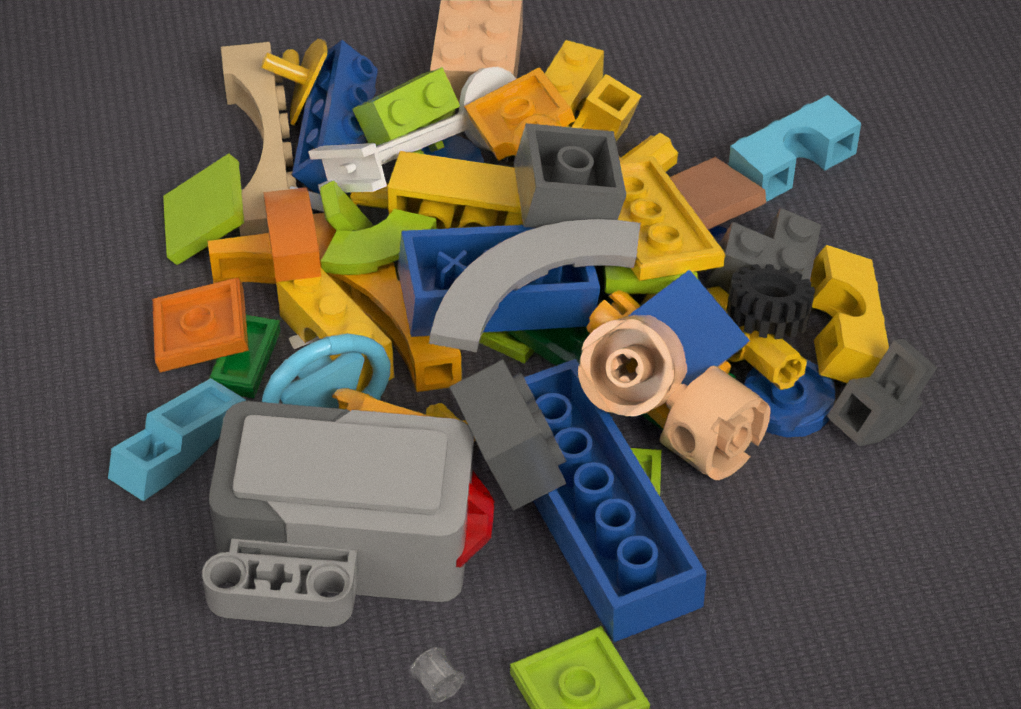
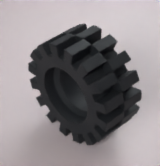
[726,264,815,339]

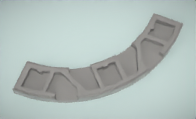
[429,219,640,352]

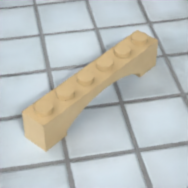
[221,42,297,236]

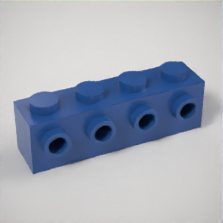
[292,40,378,195]

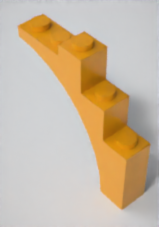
[207,213,462,392]

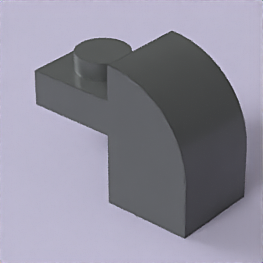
[827,339,937,446]

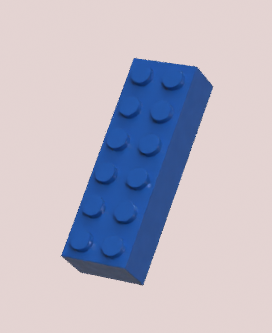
[524,359,706,643]

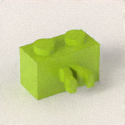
[352,67,460,154]

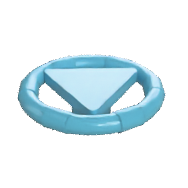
[262,333,391,409]

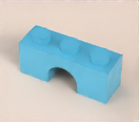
[728,95,861,202]

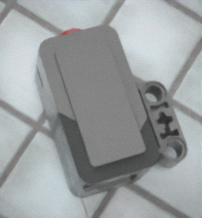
[202,401,495,627]

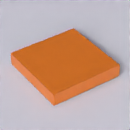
[152,277,249,373]

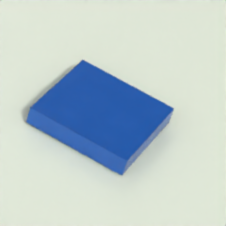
[628,269,750,386]

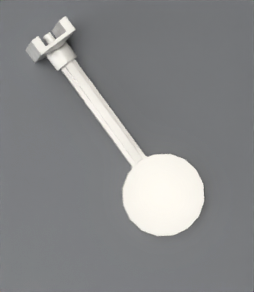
[308,67,516,192]

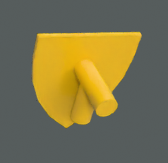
[261,39,328,125]

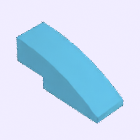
[108,378,246,501]

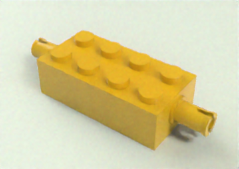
[350,151,523,229]

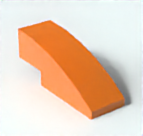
[263,187,321,282]

